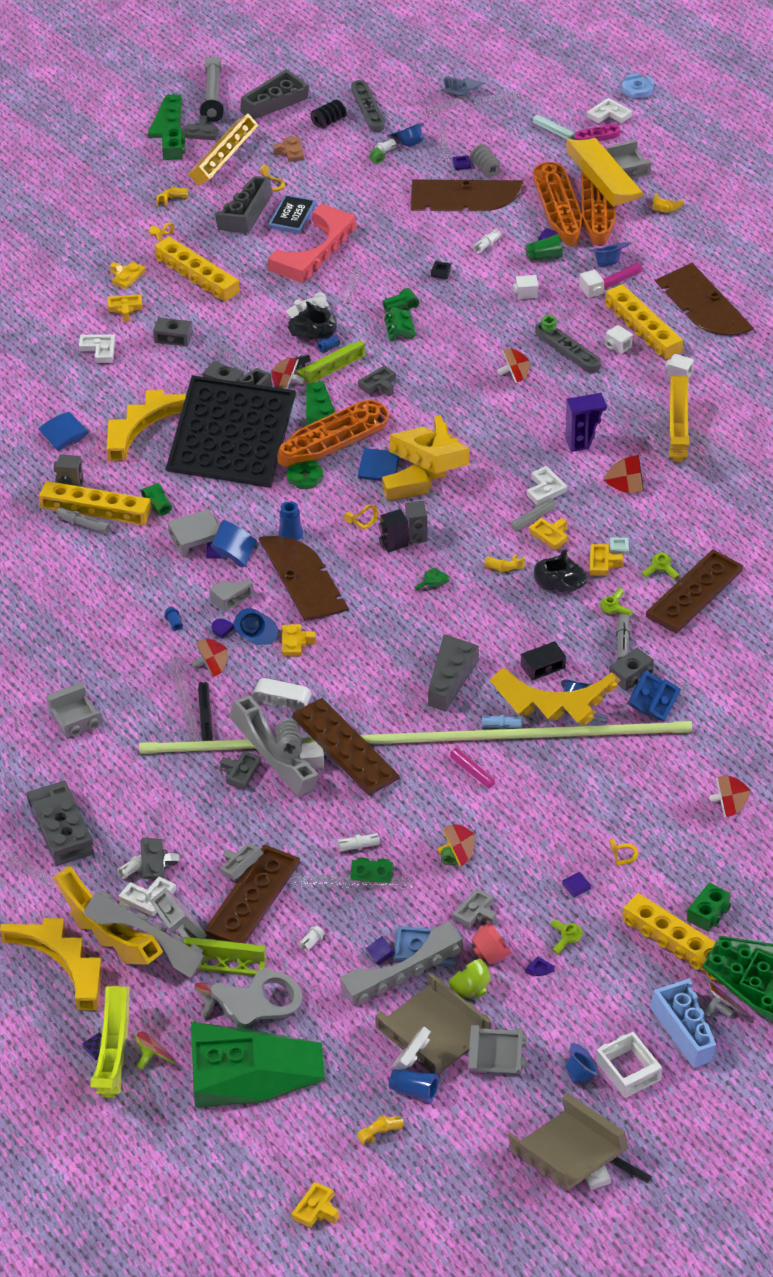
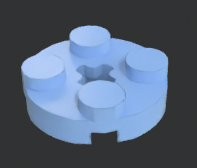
[622,74,654,99]

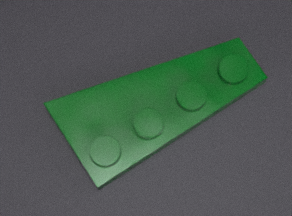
[147,94,182,138]
[306,381,335,426]

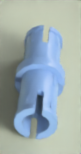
[482,714,522,729]

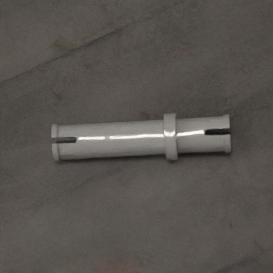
[56,507,111,535]
[616,614,631,661]

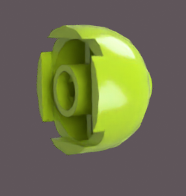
[448,958,491,999]

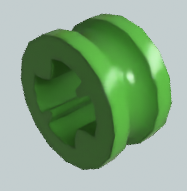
[369,148,385,165]
[541,315,557,332]
[441,846,458,865]

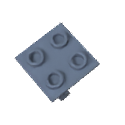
[441,76,485,96]

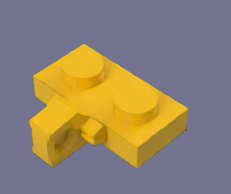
[109,262,146,289]
[107,294,143,322]
[529,517,568,551]
[589,544,624,576]
[282,624,316,656]
[291,1182,340,1228]

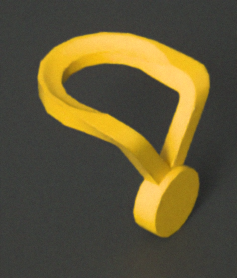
[260,165,285,192]
[149,222,175,242]
[343,504,378,529]
[609,838,638,866]

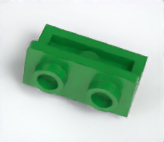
[384,307,416,341]
[350,857,394,883]

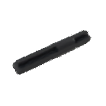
[198,682,213,741]

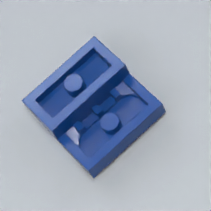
[38,412,89,451]
[358,448,400,481]
[211,520,257,567]
[627,670,681,721]

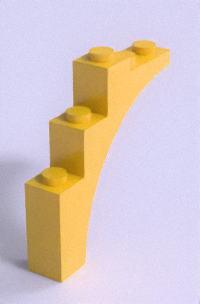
[669,376,690,462]
[106,390,186,461]
[382,415,459,501]
[489,667,621,725]
[52,866,163,965]
[0,917,103,1010]

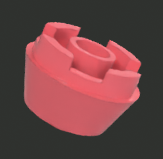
[471,922,511,964]

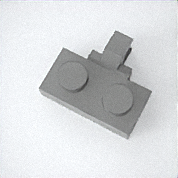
[220,843,263,880]
[452,888,497,928]

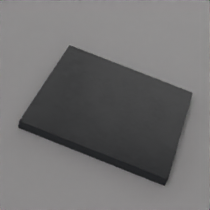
[165,375,296,487]

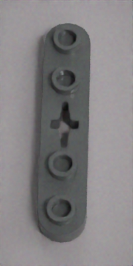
[351,80,385,132]
[535,322,601,372]

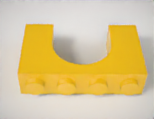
[389,426,470,474]

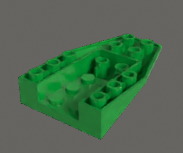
[702,935,773,1023]
[191,1022,325,1107]

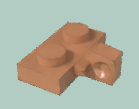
[273,136,304,162]

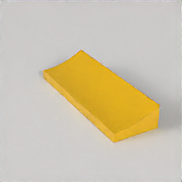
[566,138,643,207]

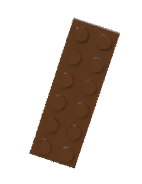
[646,549,743,634]
[292,698,399,795]
[204,844,300,943]

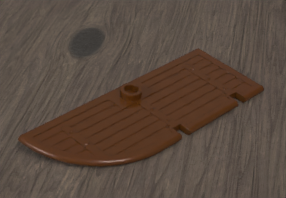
[411,179,523,211]
[655,263,754,335]
[259,536,349,621]

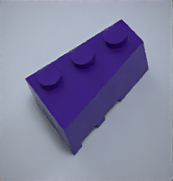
[565,393,607,452]

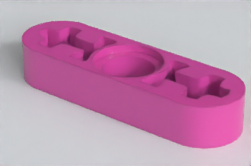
[575,124,620,141]

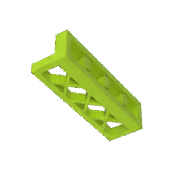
[297,340,365,384]
[183,937,266,977]

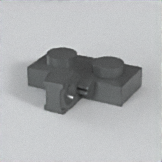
[183,115,218,140]
[358,365,396,396]
[220,751,262,790]
[140,837,179,880]

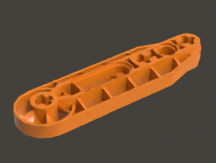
[533,162,582,246]
[581,170,616,246]
[277,400,389,467]

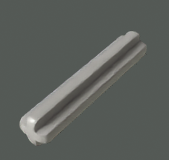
[511,498,556,531]

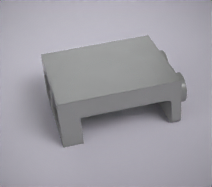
[606,140,651,179]
[168,509,219,557]
[46,683,102,738]
[150,888,207,939]
[468,1025,527,1075]

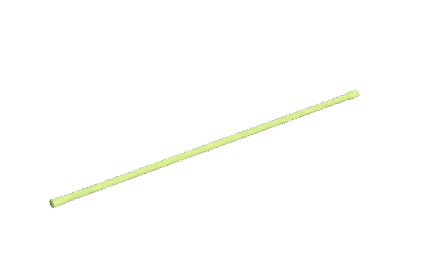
[139,721,692,754]

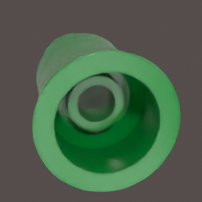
[525,234,563,261]

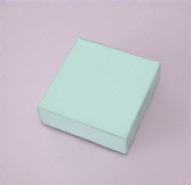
[610,538,629,554]

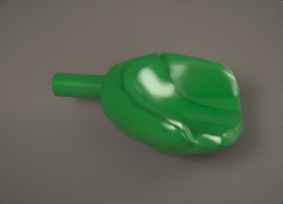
[414,568,450,591]

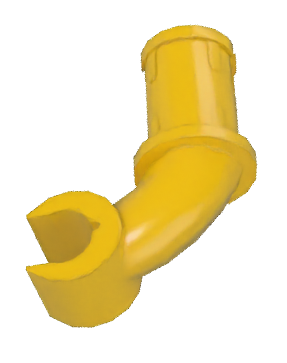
[156,186,189,207]
[484,554,525,574]
[357,1115,403,1146]

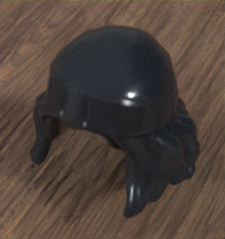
[287,301,337,340]
[533,549,588,592]

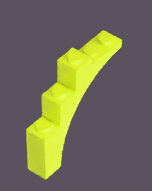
[90,986,130,1098]

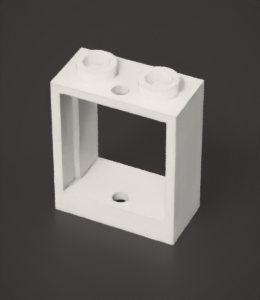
[596,1032,662,1098]

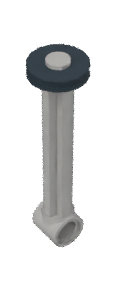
[200,57,224,122]

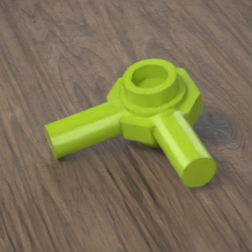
[641,552,680,580]
[600,588,633,617]
[551,919,583,955]

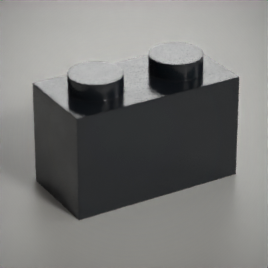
[378,509,409,552]
[521,641,566,681]

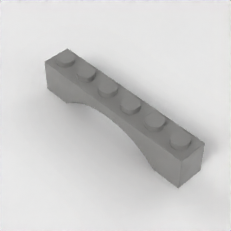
[229,695,319,797]
[83,891,206,978]
[340,921,463,1006]

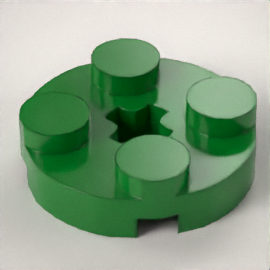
[287,460,323,489]

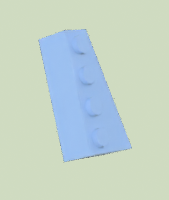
[650,978,716,1068]

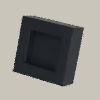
[431,261,452,279]
[295,355,311,369]

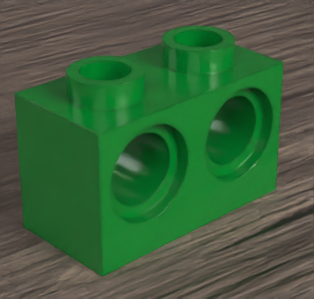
[162,128,186,160]
[687,882,731,932]

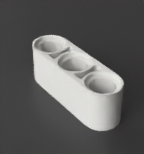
[252,678,312,710]

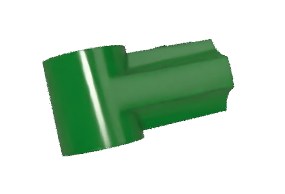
[382,288,419,313]
[141,483,172,516]

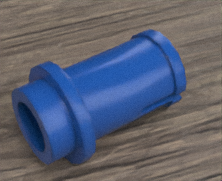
[317,335,340,352]
[164,607,183,631]

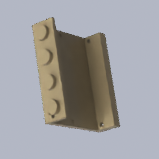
[375,973,491,1075]
[508,1093,628,1191]

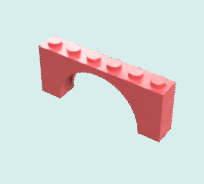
[268,203,357,283]

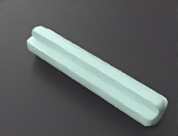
[533,115,574,140]

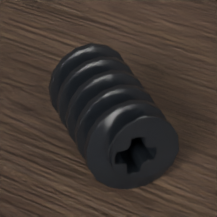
[310,99,347,128]

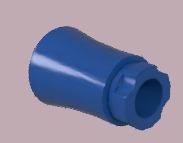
[278,501,303,540]
[389,1069,439,1104]

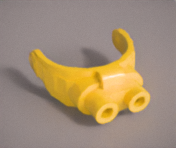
[653,193,684,213]

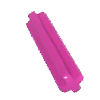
[603,263,642,289]
[450,748,495,788]

